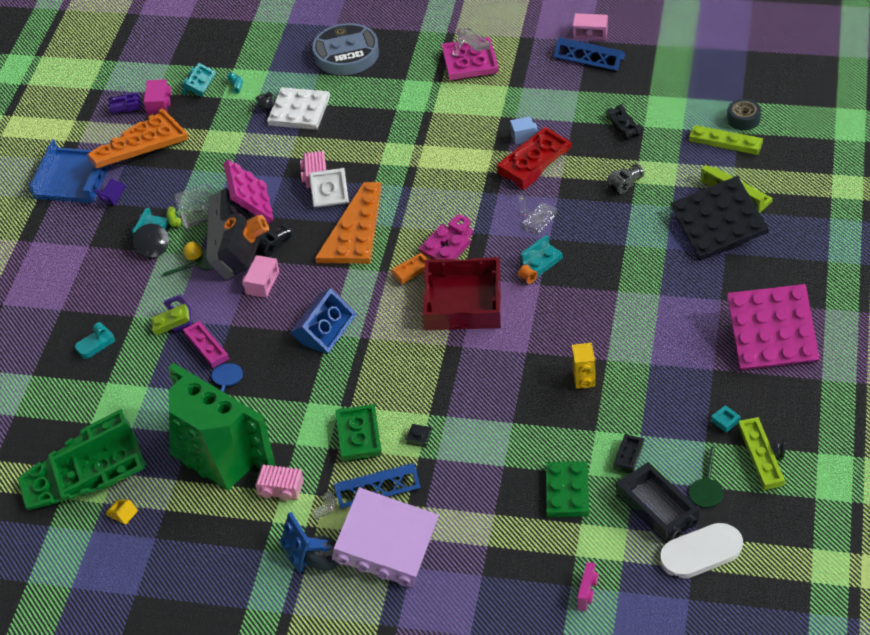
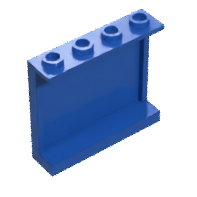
[29,139,111,204]

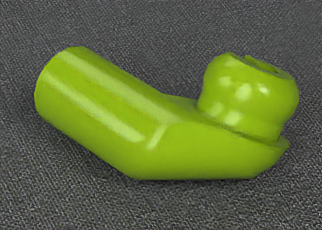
[166,207,181,228]

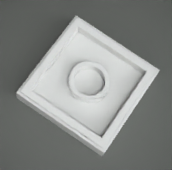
[309,168,349,208]

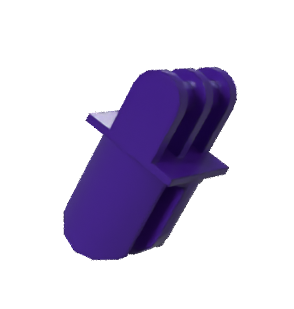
[108,91,141,114]

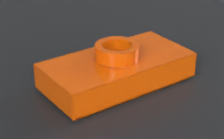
[391,253,428,284]

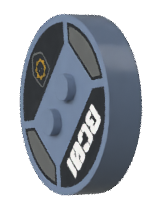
[313,23,379,75]

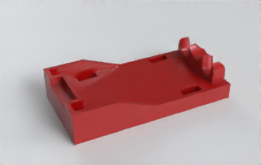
[497,127,572,190]

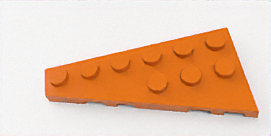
[88,108,188,168]
[315,182,382,264]

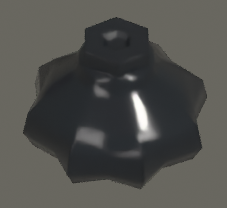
[255,92,275,111]

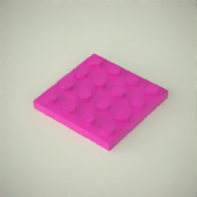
[727,284,820,371]

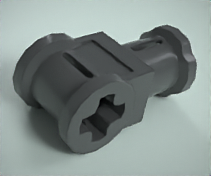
[607,163,644,194]

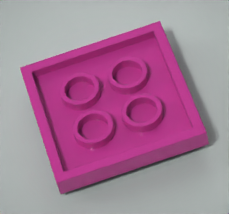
[442,37,499,80]
[223,159,274,224]

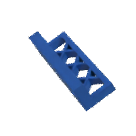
[554,38,625,71]
[333,463,421,509]

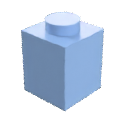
[510,116,538,145]

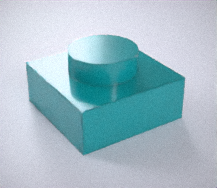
[711,405,741,432]

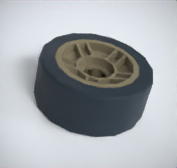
[727,99,761,130]

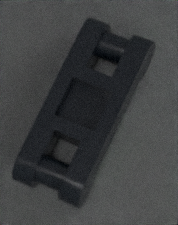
[605,104,642,140]

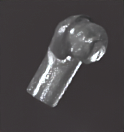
[312,491,337,520]

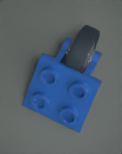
[280,512,339,573]

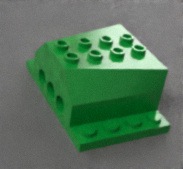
[168,363,275,491]

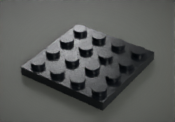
[670,176,769,261]

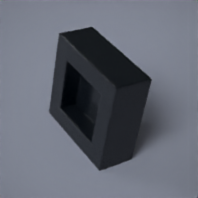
[406,424,432,448]

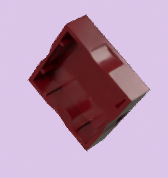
[423,257,501,331]

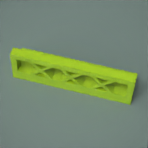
[701,165,773,212]

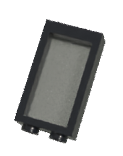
[616,462,699,543]

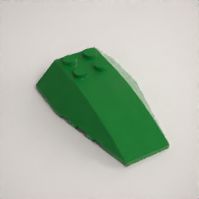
[17,409,146,510]

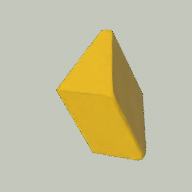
[106,499,138,524]

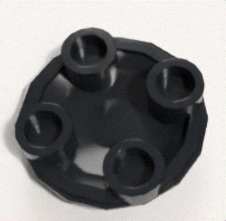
[133,223,170,259]

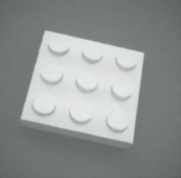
[267,87,330,130]

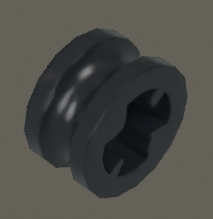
[774,440,786,459]

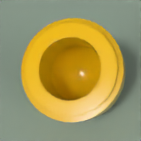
[183,242,203,260]

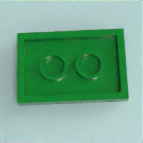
[335,404,382,461]
[546,461,589,517]

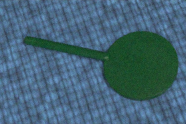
[163,249,214,276]
[689,446,723,508]

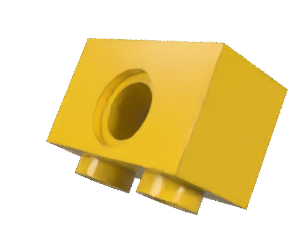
[572,343,595,389]

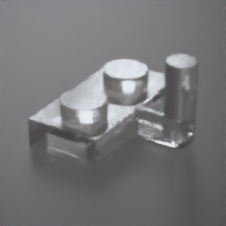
[452,28,491,56]
[519,195,557,235]

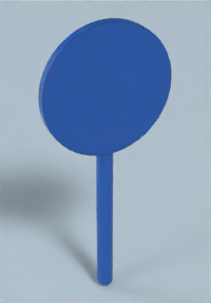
[212,363,243,392]

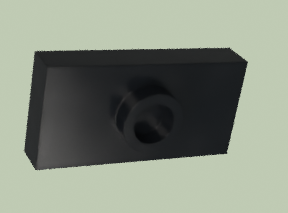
[613,434,645,473]

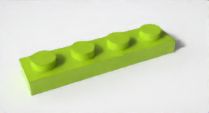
[689,125,763,155]
[738,417,785,490]

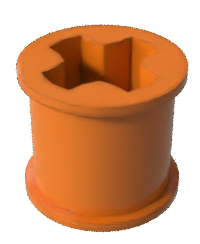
[518,264,538,284]

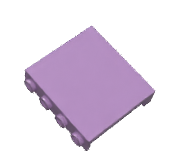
[332,487,439,588]

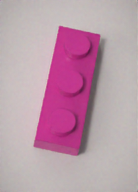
[183,321,229,368]

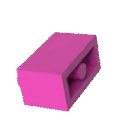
[144,79,172,115]

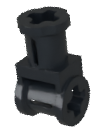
[257,224,292,256]

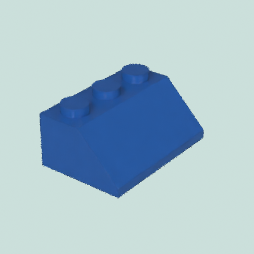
[290,288,357,354]

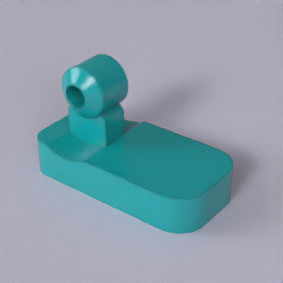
[75,322,115,359]

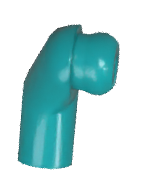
[227,72,243,94]

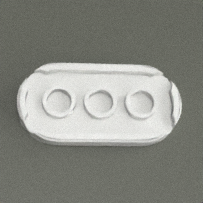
[660,523,743,579]

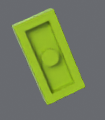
[151,304,190,336]

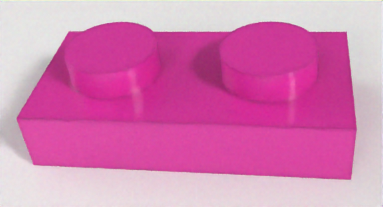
[577,562,599,612]

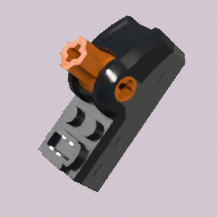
[206,188,269,279]

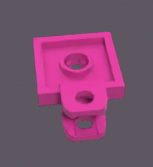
[419,214,473,259]

